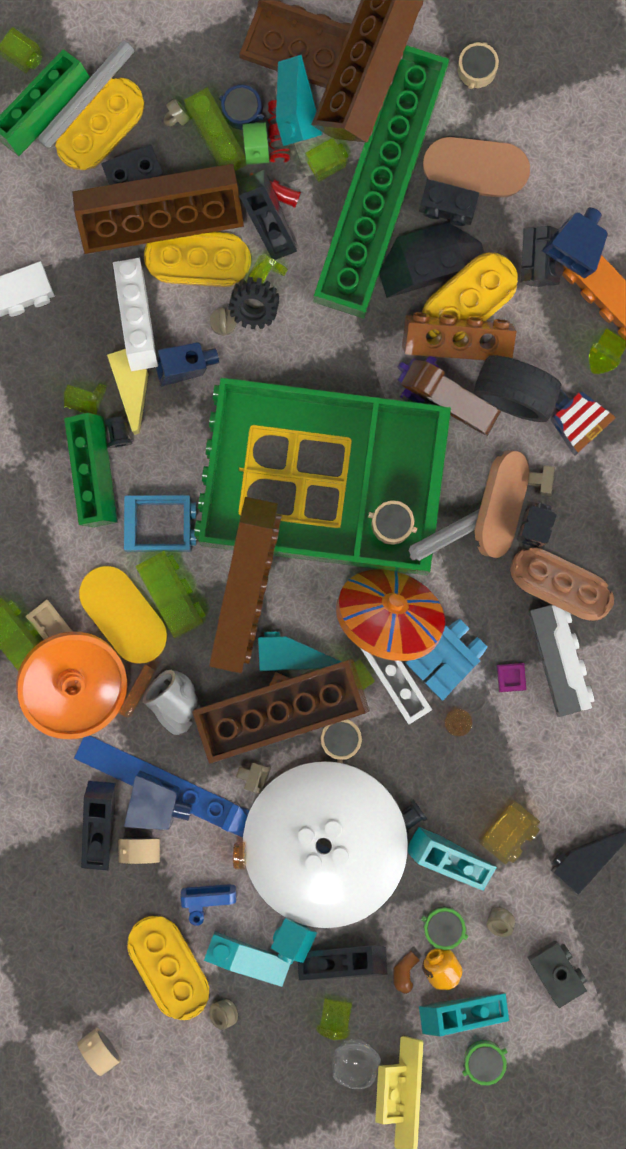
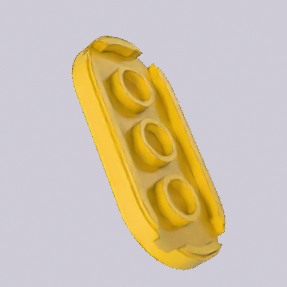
[55,78,144,170]
[144,232,251,287]
[422,253,518,341]
[79,566,167,664]
[127,916,209,1020]

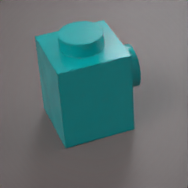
[271,918,318,964]

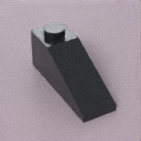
[239,170,297,261]
[81,780,116,871]
[551,829,626,895]
[298,946,388,981]

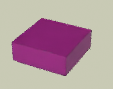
[497,663,526,692]

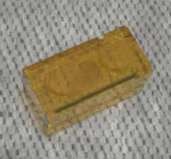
[478,800,540,865]

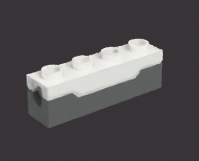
[528,605,594,717]

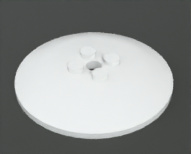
[243,761,408,928]

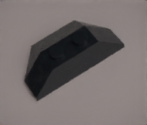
[379,222,484,298]

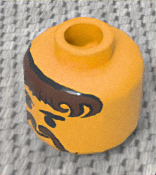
[422,949,463,990]

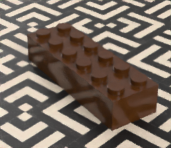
[311,0,424,143]
[72,164,244,254]
[209,497,282,673]
[192,659,370,764]

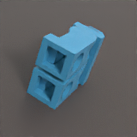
[405,619,487,701]

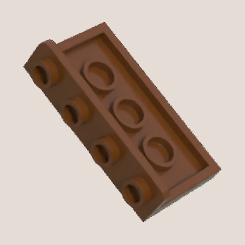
[239,0,351,88]

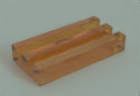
[119,665,155,718]

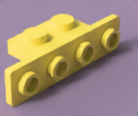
[375,1036,423,1149]

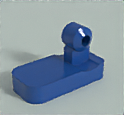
[180,884,237,926]

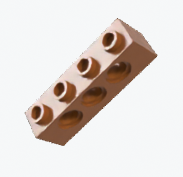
[402,312,517,360]

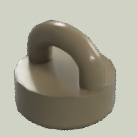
[163,99,190,127]
[210,307,237,336]
[487,907,516,937]
[209,999,238,1030]

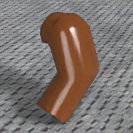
[393,951,420,994]

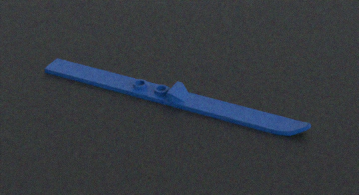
[74,736,331,853]

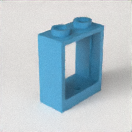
[124,495,197,552]

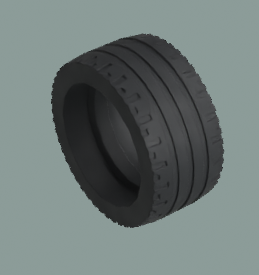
[473,355,562,422]

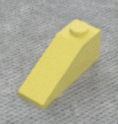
[107,349,149,435]

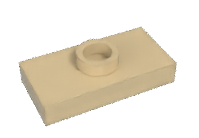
[26,600,73,640]

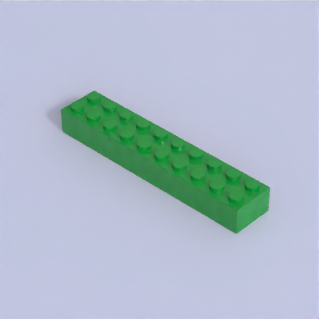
[313,45,450,319]

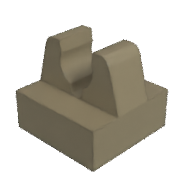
[528,465,555,497]
[236,763,271,793]

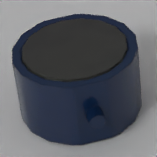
[219,85,264,130]

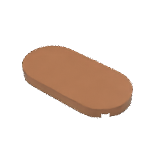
[423,137,530,198]
[475,450,529,558]
[510,548,614,621]

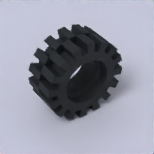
[228,277,279,329]

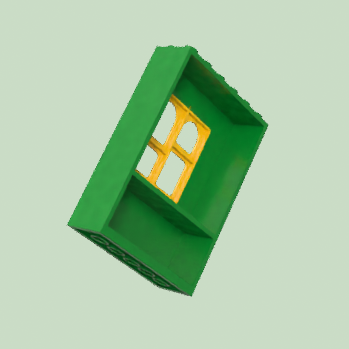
[194,378,451,576]

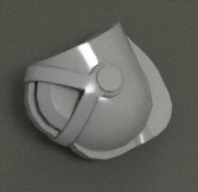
[143,670,198,735]

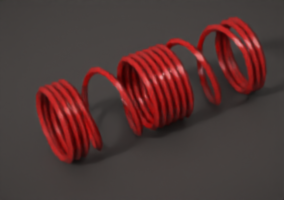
[268,100,290,162]

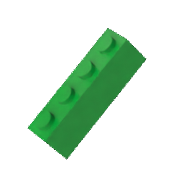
[0,49,90,156]
[64,413,118,528]

